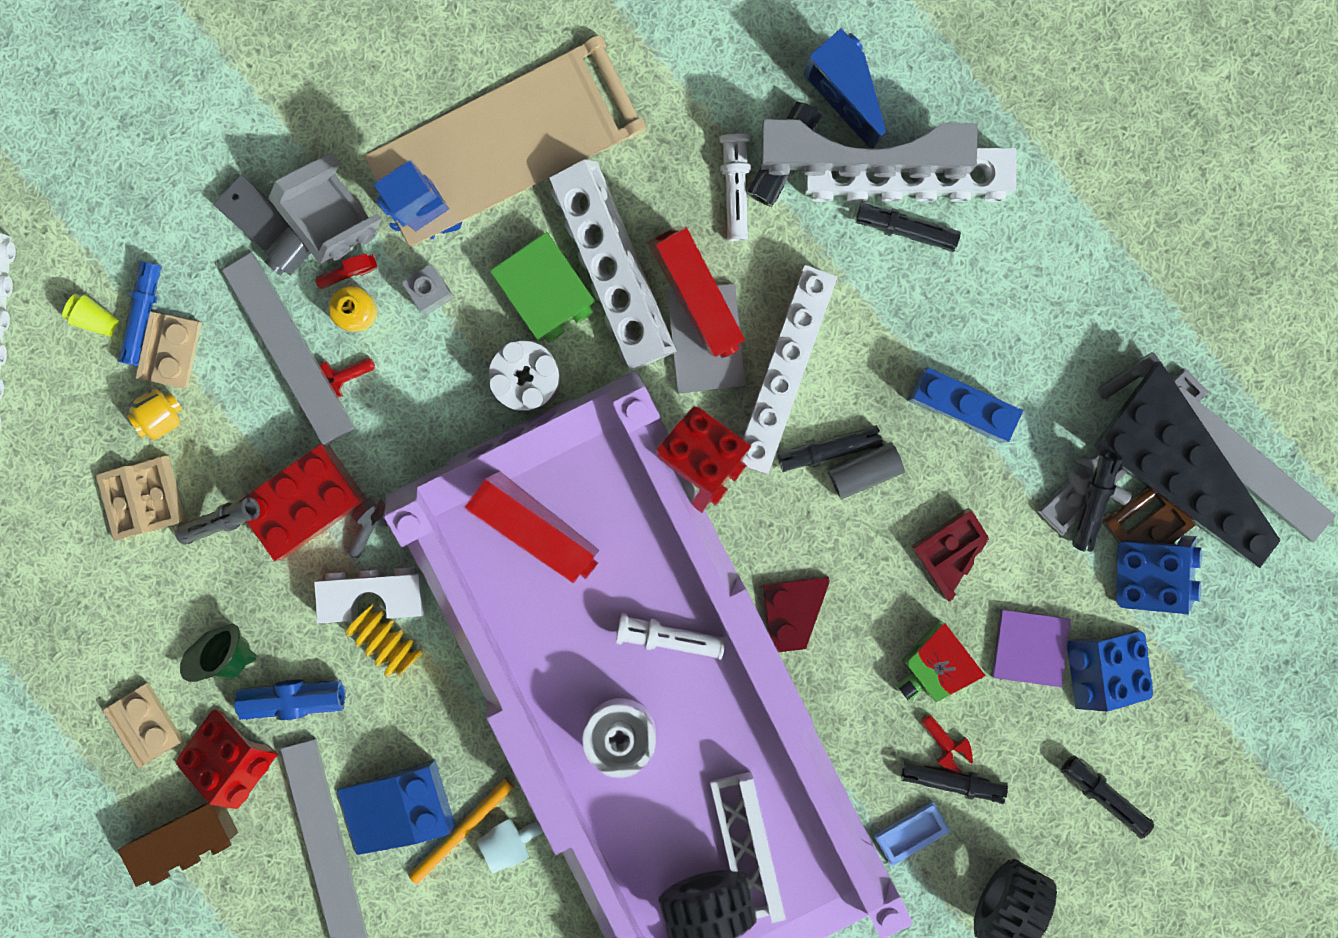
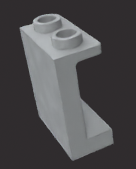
[268,153,382,264]

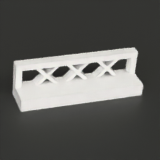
[710,772,786,923]

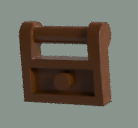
[1102,487,1196,544]

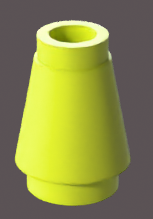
[62,293,119,337]

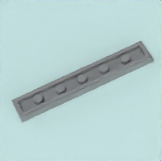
[222,252,356,446]
[1036,368,1209,536]
[1178,386,1336,542]
[281,738,368,938]

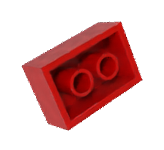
[238,444,367,561]

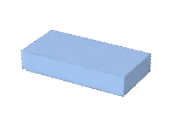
[873,801,951,866]

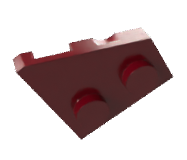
[911,508,989,602]
[763,576,830,653]

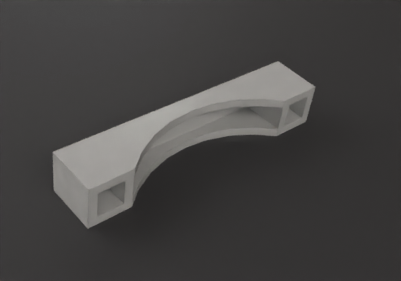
[761,119,978,179]

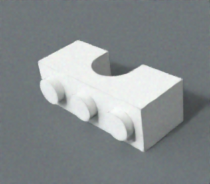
[314,567,427,623]

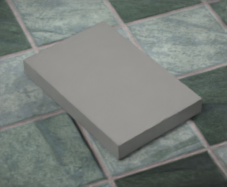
[667,284,746,394]

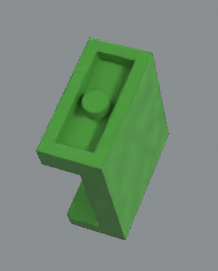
[490,232,596,343]

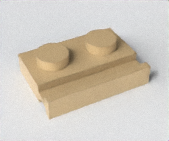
[136,311,202,389]
[103,683,184,769]

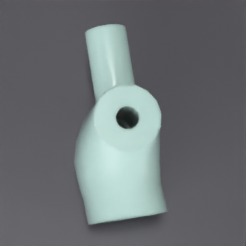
[476,819,543,874]

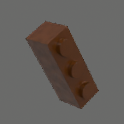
[118,803,239,887]

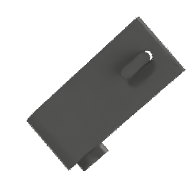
[213,175,311,276]

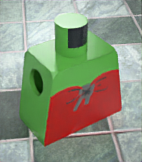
[896,620,986,702]

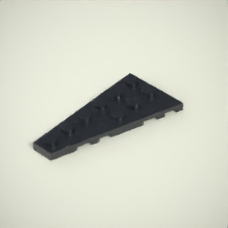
[1093,361,1281,568]

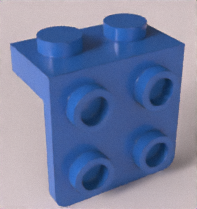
[1117,535,1202,615]
[1067,631,1153,712]

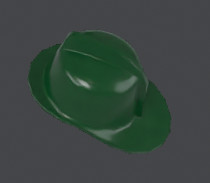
[180,623,256,682]

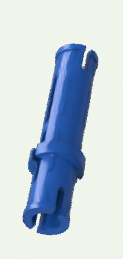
[117,260,162,366]

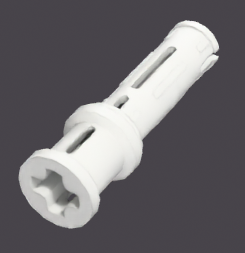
[719,134,751,241]
[616,612,726,659]

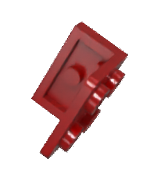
[656,406,752,513]
[176,710,278,809]

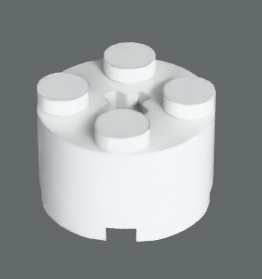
[489,341,561,412]
[583,698,656,778]

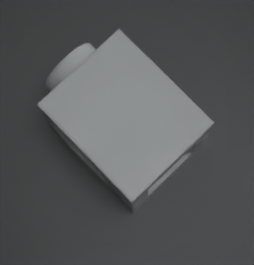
[402,264,455,316]

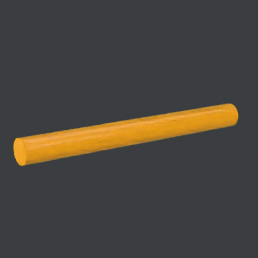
[408,777,515,884]

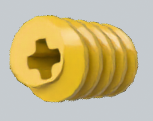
[345,604,423,678]

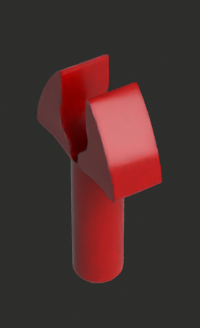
[315,253,378,289]
[320,357,375,398]
[920,714,973,773]

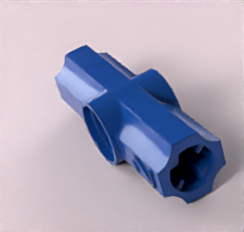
[234,679,346,720]

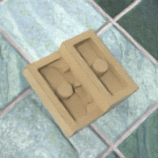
[96,456,187,541]

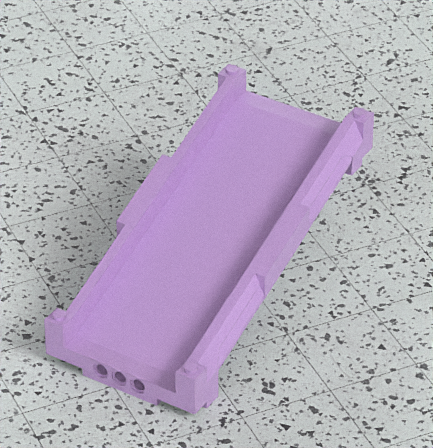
[384,370,913,938]

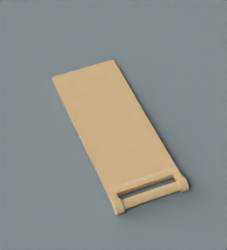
[365,35,648,246]

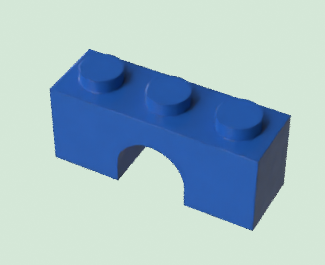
[374,160,450,231]
[907,367,1024,443]

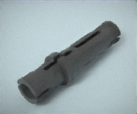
[175,498,260,545]

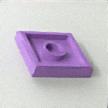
[991,609,1071,687]

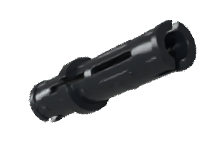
[855,202,961,252]
[777,425,883,473]
[1072,450,1123,552]
[1061,755,1155,839]
[901,759,1008,804]

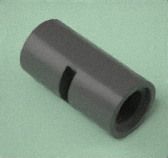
[827,442,905,500]

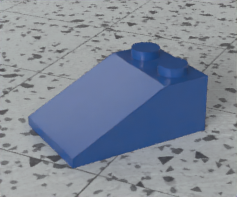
[803,28,886,148]
[337,760,455,855]

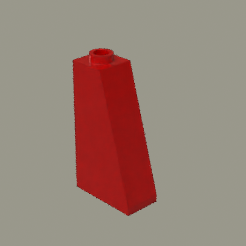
[646,226,745,358]
[463,472,600,583]

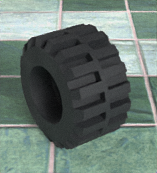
[973,859,1057,938]
[658,870,757,938]

